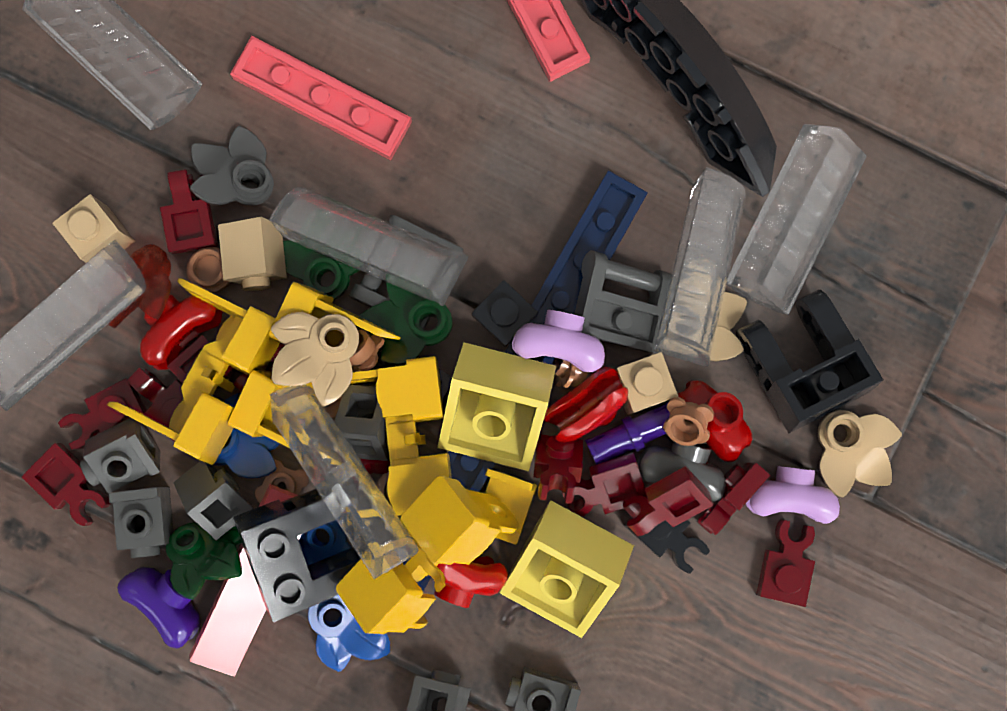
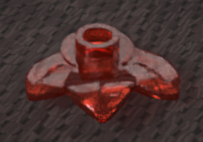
[100,244,172,329]

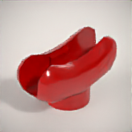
[140,295,222,370]
[544,367,629,443]
[677,380,752,463]
[430,556,508,608]

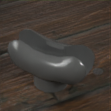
[637,442,726,502]

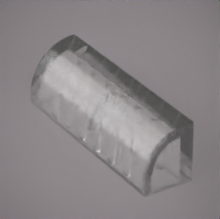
[22,0,203,130]
[725,124,867,315]
[654,167,746,367]
[269,187,469,306]
[0,240,146,411]
[270,385,418,579]

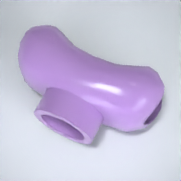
[512,310,605,372]
[746,466,840,524]

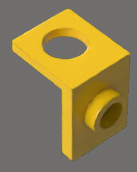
[485,468,537,545]

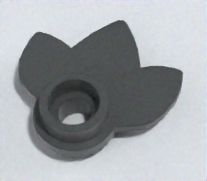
[191,126,274,205]

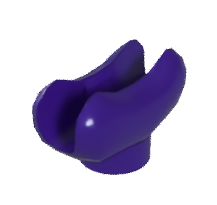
[117,567,200,648]

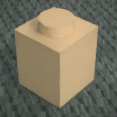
[53,194,135,269]
[218,217,287,291]
[615,352,678,415]

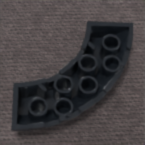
[581,0,777,197]

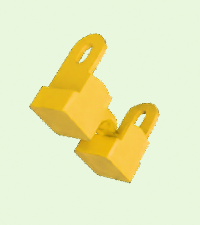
[107,278,280,465]
[228,282,401,468]
[339,356,452,522]
[336,475,519,634]

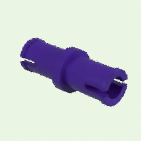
[585,401,670,465]

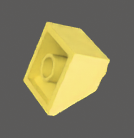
[437,342,556,471]
[500,500,634,638]

